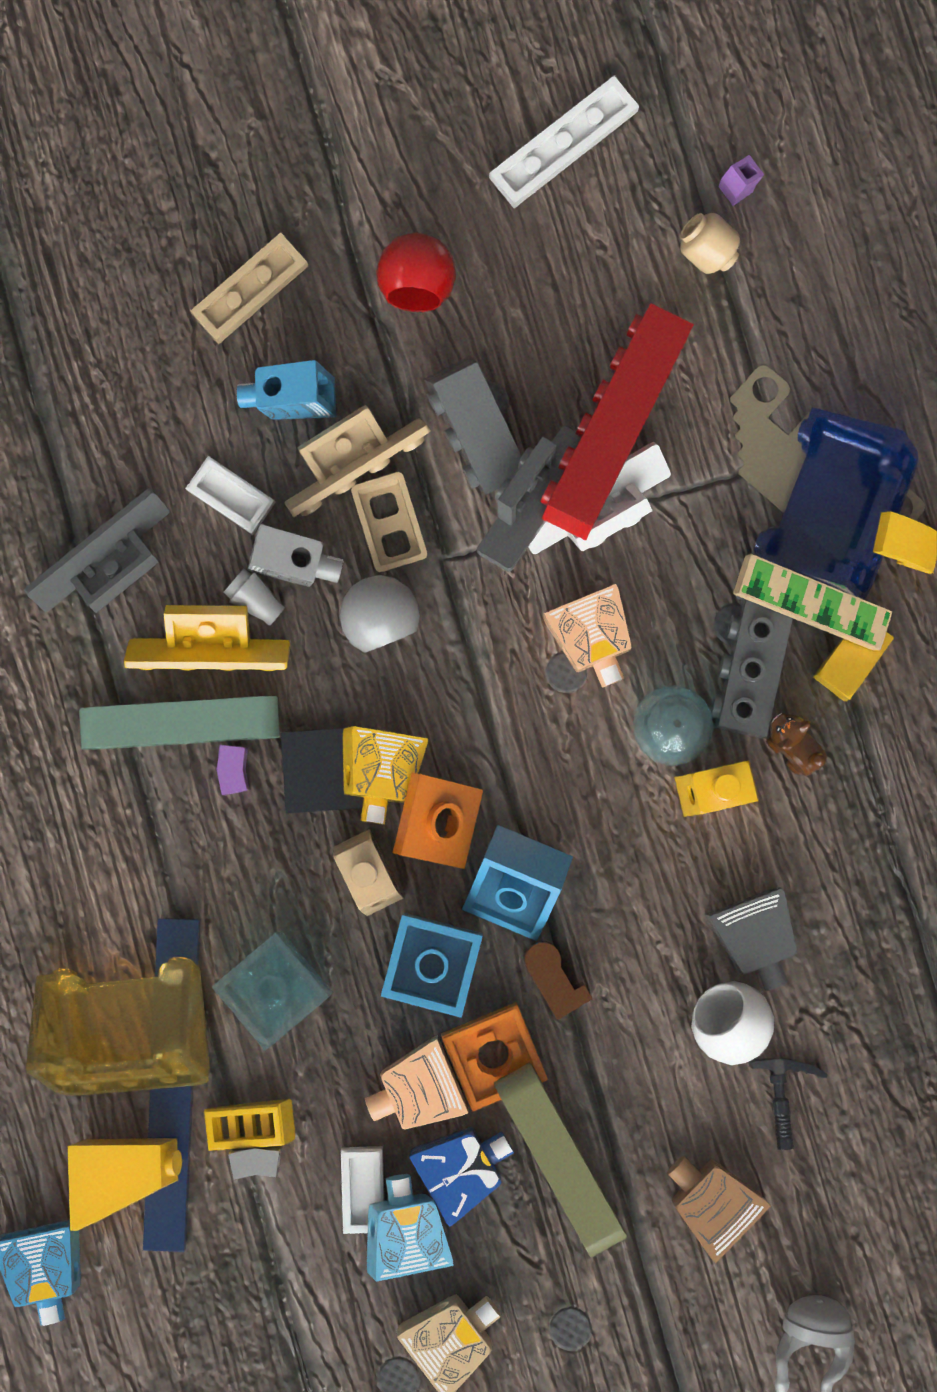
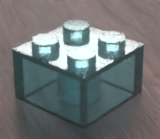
[212,930,333,1051]

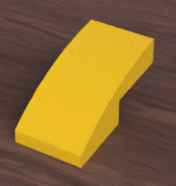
[873,511,937,574]

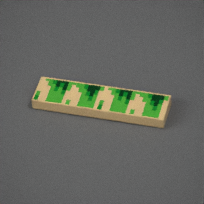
[733,554,892,650]

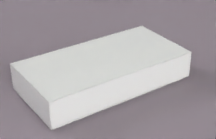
[185,456,276,535]
[341,1146,384,1234]

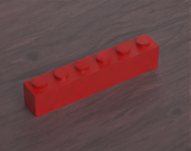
[540,303,694,541]

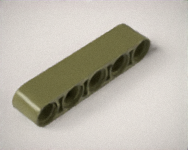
[494,1062,628,1258]

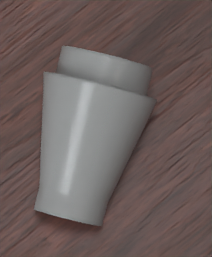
[223,568,285,626]

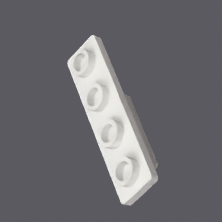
[528,442,671,554]

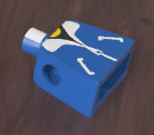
[409,1127,514,1227]

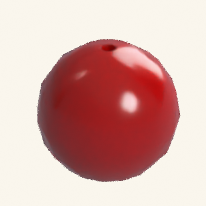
[376,232,456,312]

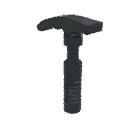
[748,1058,828,1150]

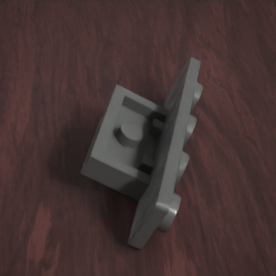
[477,426,581,572]
[24,488,170,613]

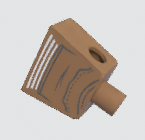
[667,1156,771,1263]

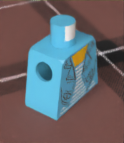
[367,1174,454,1282]

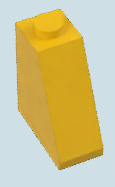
[68,1138,182,1231]

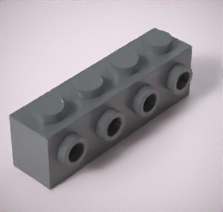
[710,596,793,738]

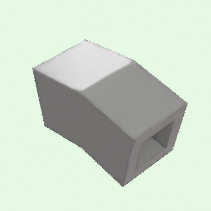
[228,1146,282,1180]

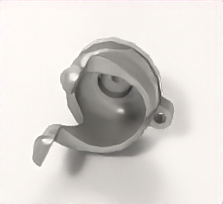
[775,1295,855,1392]

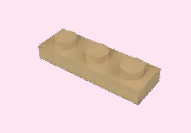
[190,233,308,344]

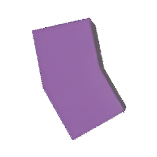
[719,155,764,206]
[217,745,250,795]

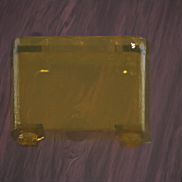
[25,957,210,1096]

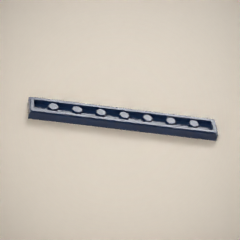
[143,918,201,1252]

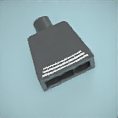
[705,887,797,991]

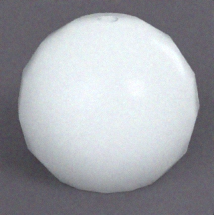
[691,981,774,1065]

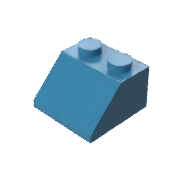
[462,825,573,941]

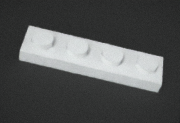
[489,76,639,208]

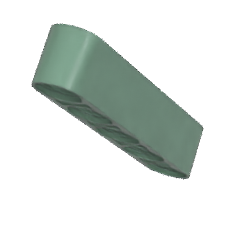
[79,696,280,750]

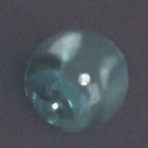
[633,685,714,766]

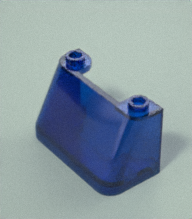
[755,407,918,600]

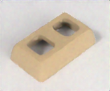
[351,472,427,572]

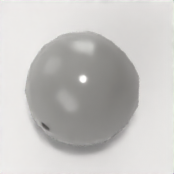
[339,575,420,653]

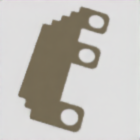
[730,365,925,561]

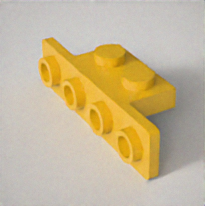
[124,605,290,671]

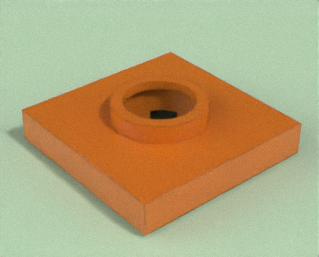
[393,772,483,869]
[441,1002,548,1112]

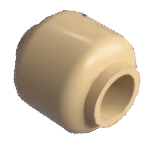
[680,213,740,274]

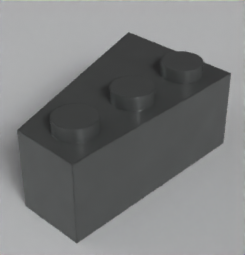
[423,358,522,495]

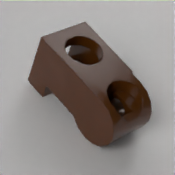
[525,940,593,1020]

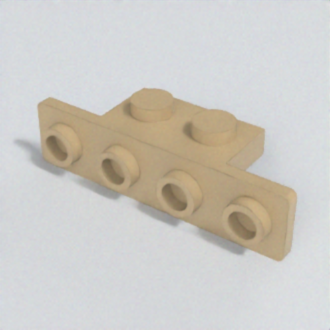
[284,405,430,517]

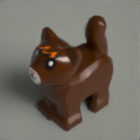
[766,713,827,776]

